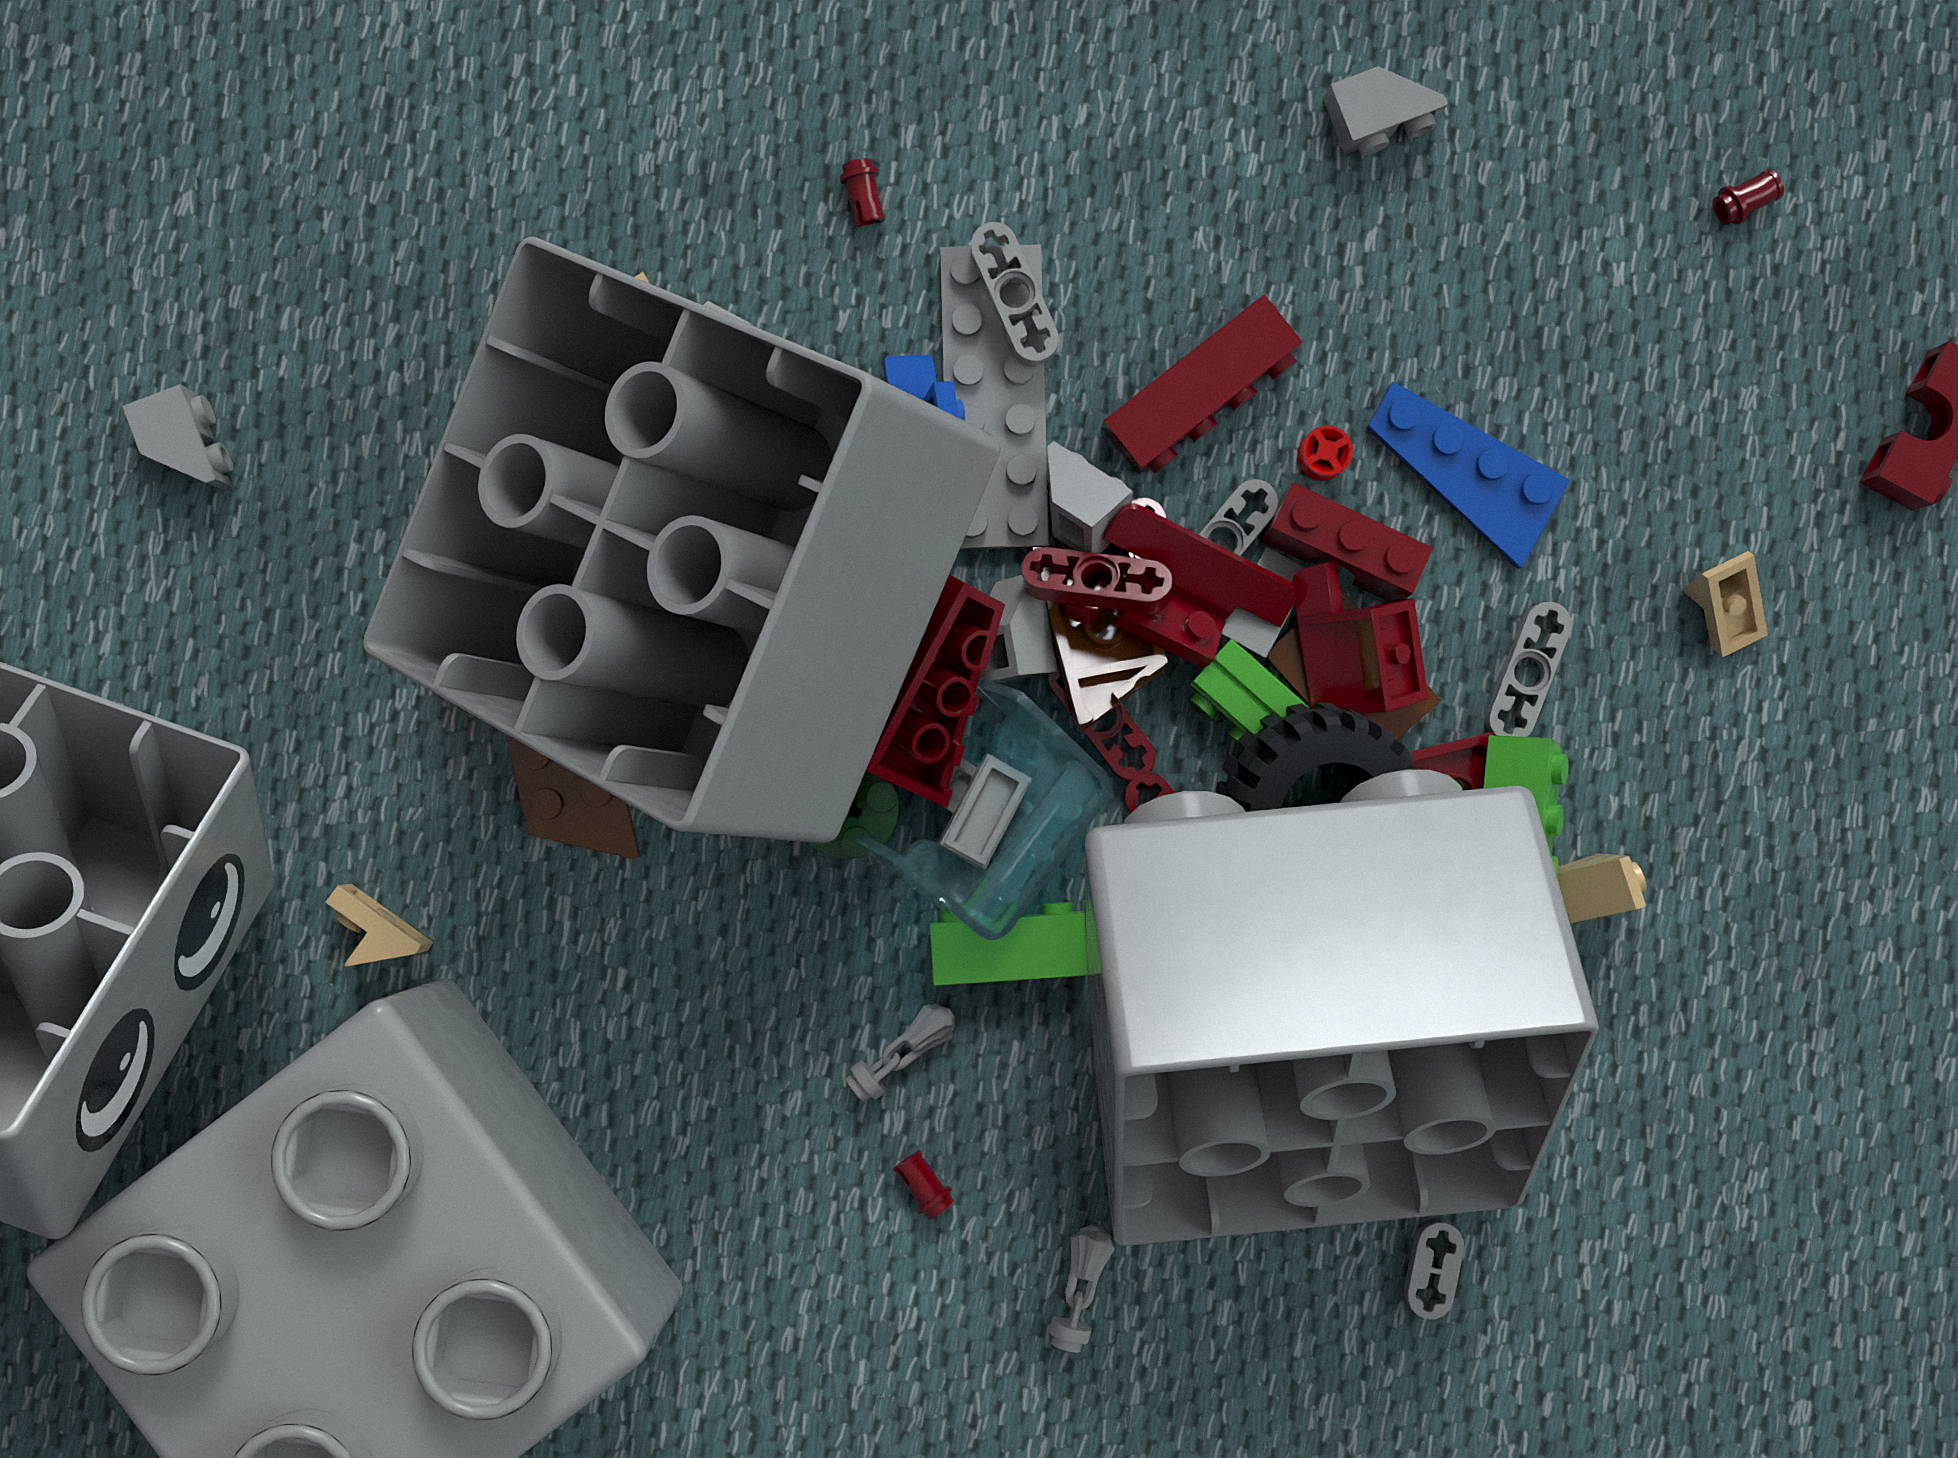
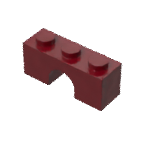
[1859,341,1958,511]
[1261,482,1433,601]

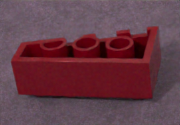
[866,574,1005,808]

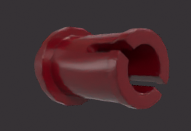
[839,158,886,227]
[1712,169,1784,225]
[893,1150,954,1219]

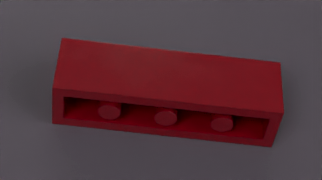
[1101,294,1303,475]

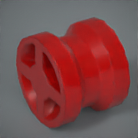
[1297,425,1353,481]

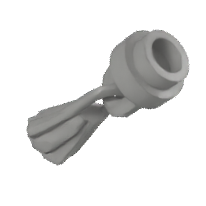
[846,1003,956,1103]
[1049,1224,1115,1353]

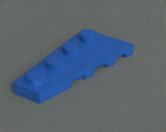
[1366,382,1570,569]

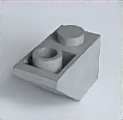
[1323,66,1448,156]
[122,384,233,490]
[1047,441,1133,554]
[979,574,1058,684]

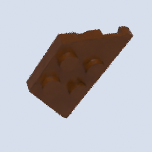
[1032,546,1167,732]
[506,735,641,859]

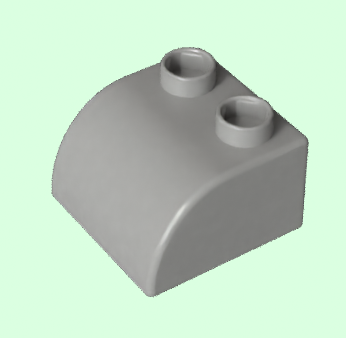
[1085,769,1599,1246]

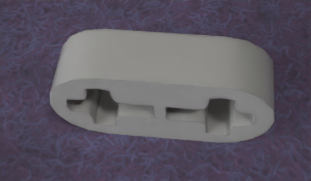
[1404,1219,1464,1319]

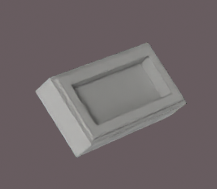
[937,754,1032,870]

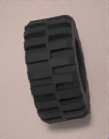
[1215,702,1418,812]

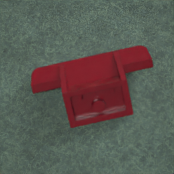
[1103,503,1296,669]
[1292,561,1429,714]

